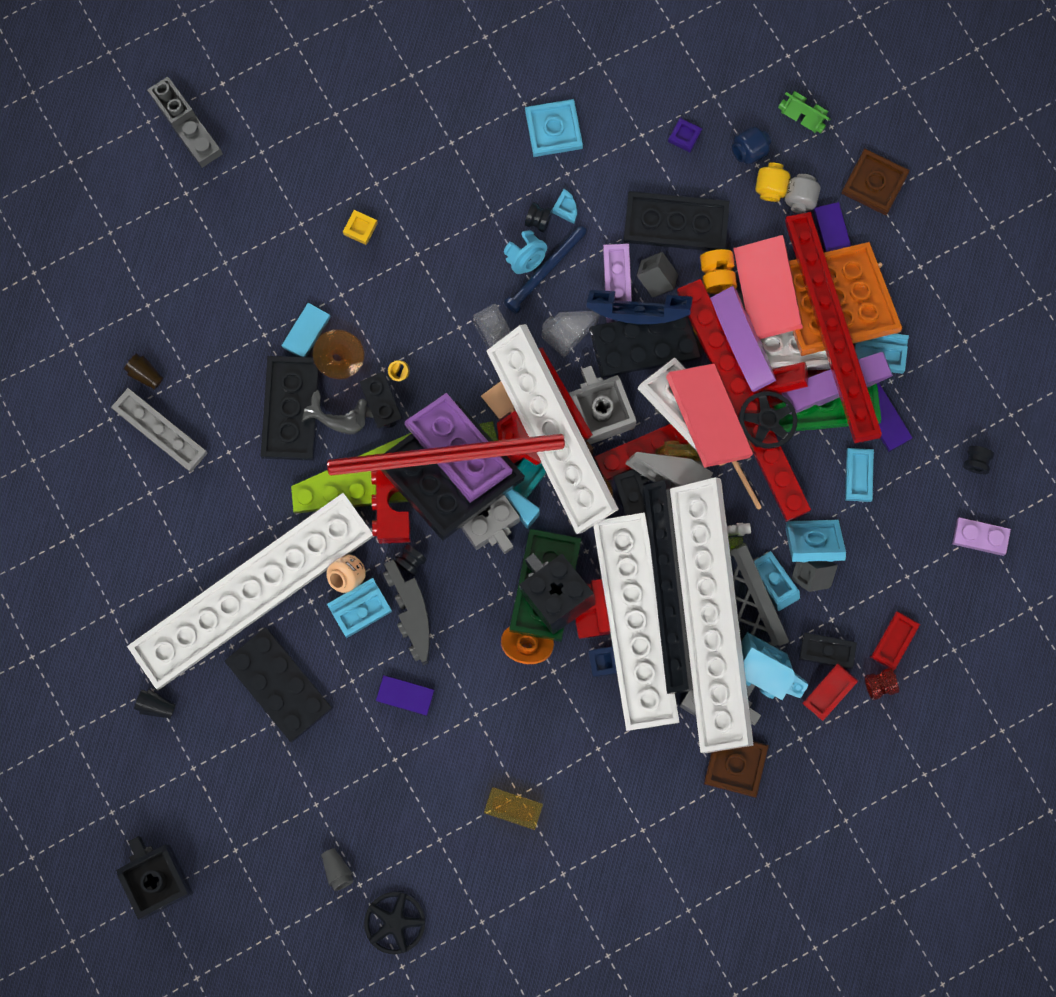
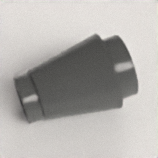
[321,848,354,891]

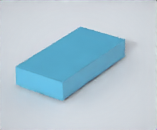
[282,303,331,357]
[845,448,874,502]

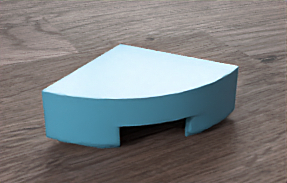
[552,189,577,224]

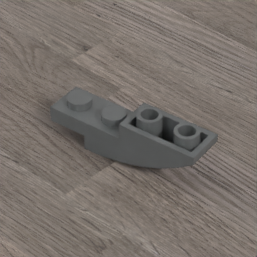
[147,77,223,168]
[383,560,430,665]

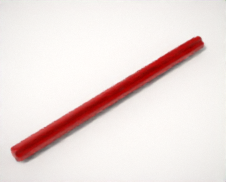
[327,434,565,476]

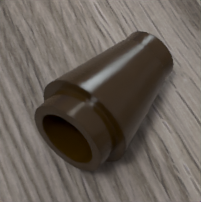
[124,353,164,390]

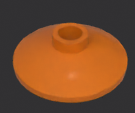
[501,626,554,664]

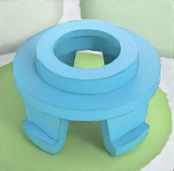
[504,230,547,274]

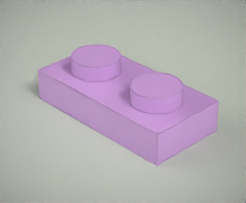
[952,518,1011,556]

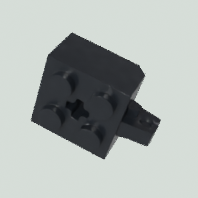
[519,553,596,635]
[116,836,193,919]

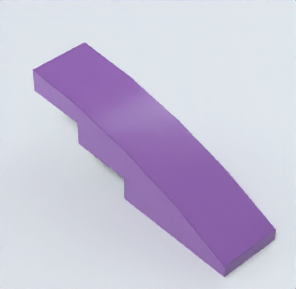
[710,286,776,392]
[782,352,893,415]

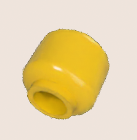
[755,163,791,202]

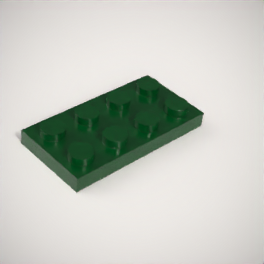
[509,529,581,642]

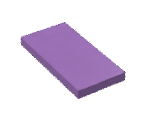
[405,393,512,503]

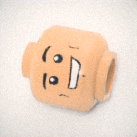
[326,554,366,593]

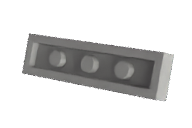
[111,388,207,473]

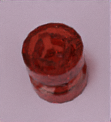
[864,668,899,701]

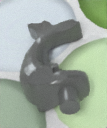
[302,390,373,434]

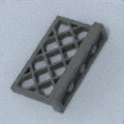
[730,542,789,646]

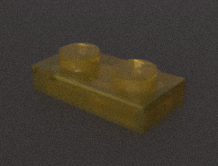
[655,441,701,461]
[484,787,543,830]

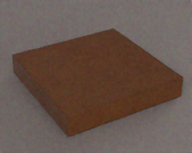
[841,148,910,216]
[704,741,769,798]

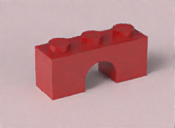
[371,470,411,543]

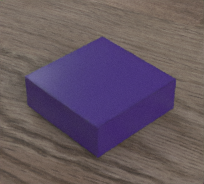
[668,118,702,153]

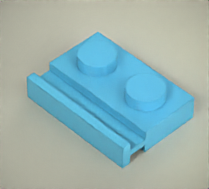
[854,334,909,374]
[327,578,392,638]

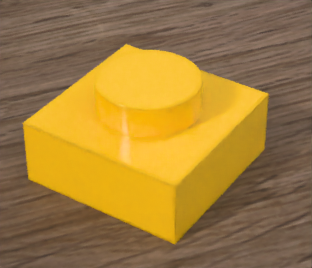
[343,210,378,245]

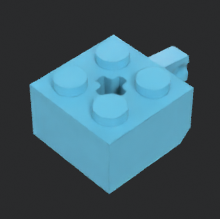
[741,632,808,700]

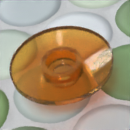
[313,330,364,379]

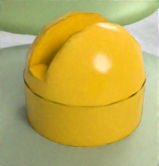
[388,360,410,381]

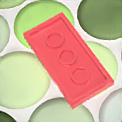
[733,235,803,339]
[666,364,753,468]

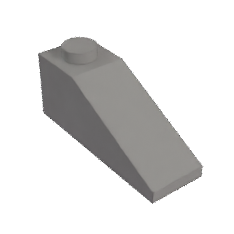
[625,452,713,488]

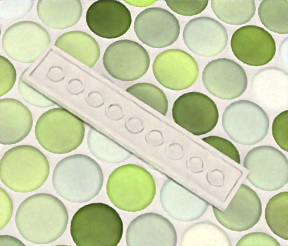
[670,477,754,753]
[127,493,374,690]

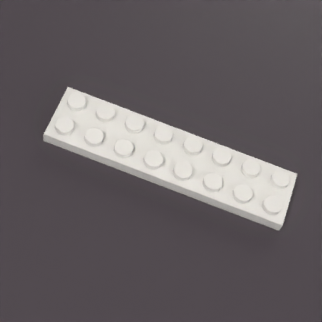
[487,324,619,534]
[594,513,680,731]

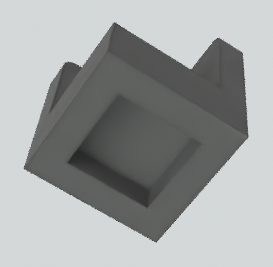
[637,252,678,297]
[791,561,838,592]

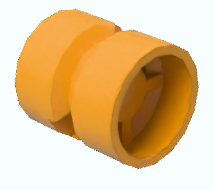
[700,249,737,294]

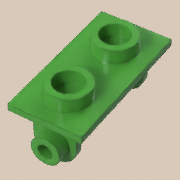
[778,91,831,134]

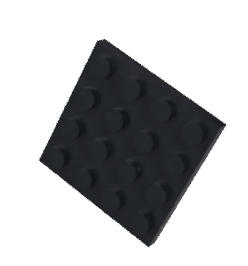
[381,401,525,541]

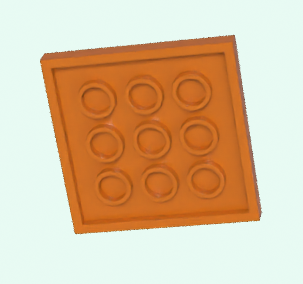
[789,242,902,356]

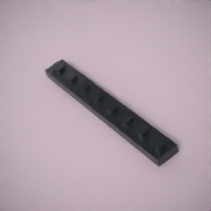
[644,480,693,694]

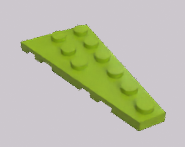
[291,433,412,514]

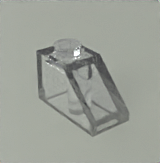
[473,303,511,349]
[542,311,600,358]

